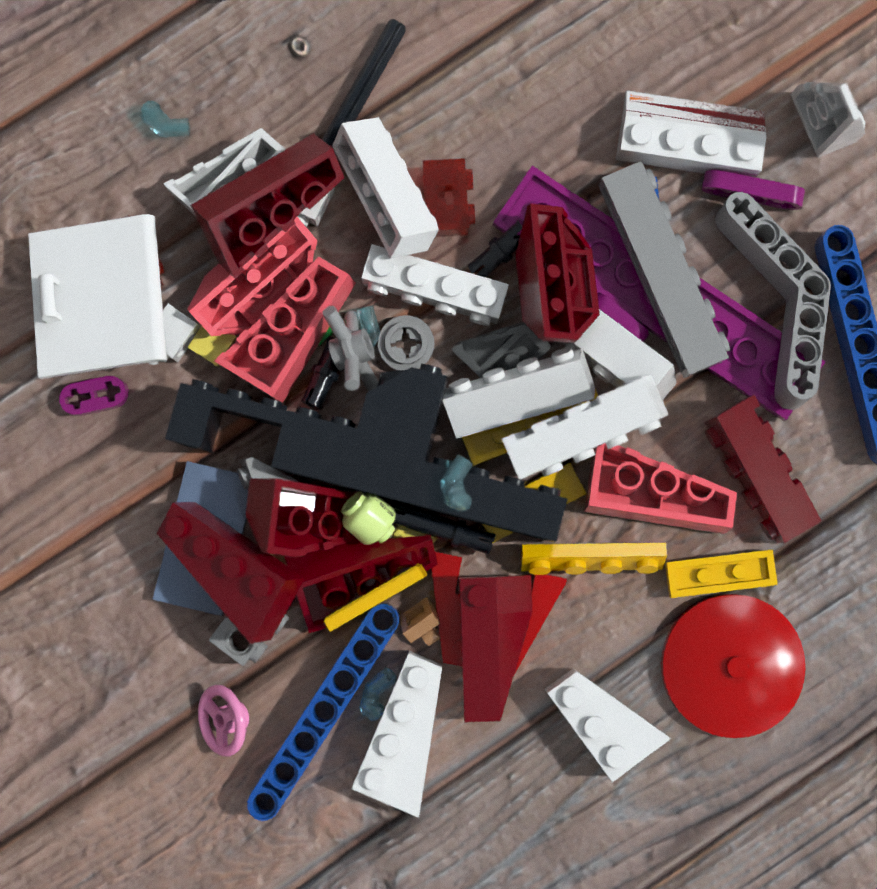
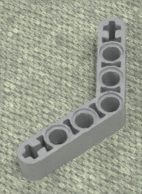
[715,192,831,410]

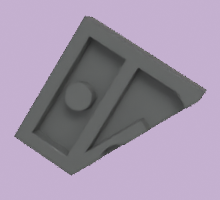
[451,322,551,378]

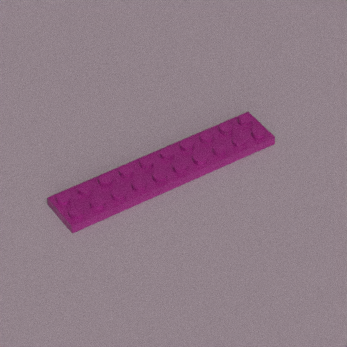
[492,165,825,421]

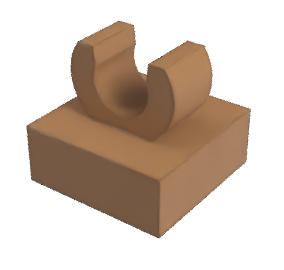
[399,597,441,646]

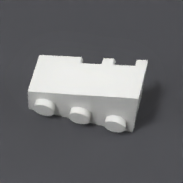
[164,128,286,216]
[545,669,671,782]

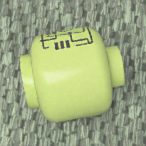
[341,491,396,545]

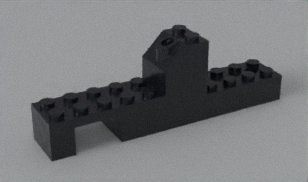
[165,364,567,542]

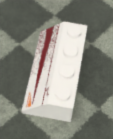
[616,91,766,177]

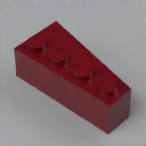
[191,133,344,279]
[704,395,822,543]
[156,502,305,644]

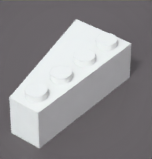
[352,651,442,818]

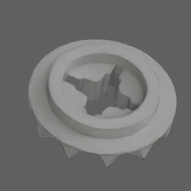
[378,315,434,370]

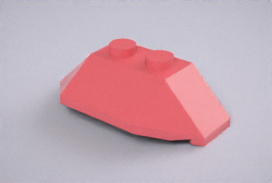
[187,217,317,336]

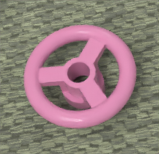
[198,685,249,757]

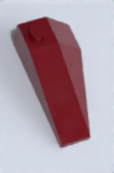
[245,478,389,557]
[284,535,438,633]
[459,575,532,723]

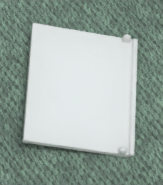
[28,214,167,379]

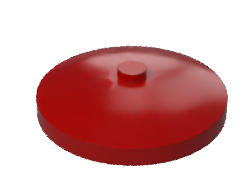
[661,594,806,738]

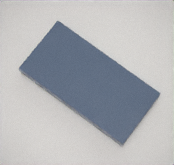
[153,461,249,616]

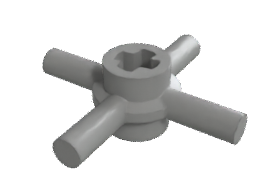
[322,306,378,391]

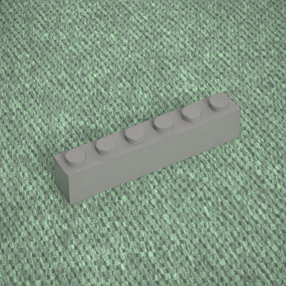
[598,161,730,378]

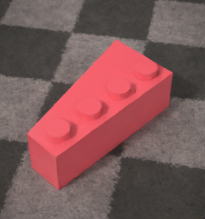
[214,256,356,403]
[584,443,737,534]

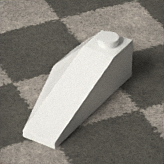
[791,82,865,158]

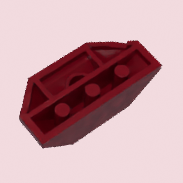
[516,203,600,343]

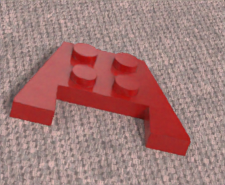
[431,552,567,675]

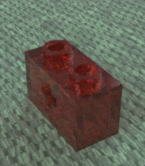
[423,158,475,237]

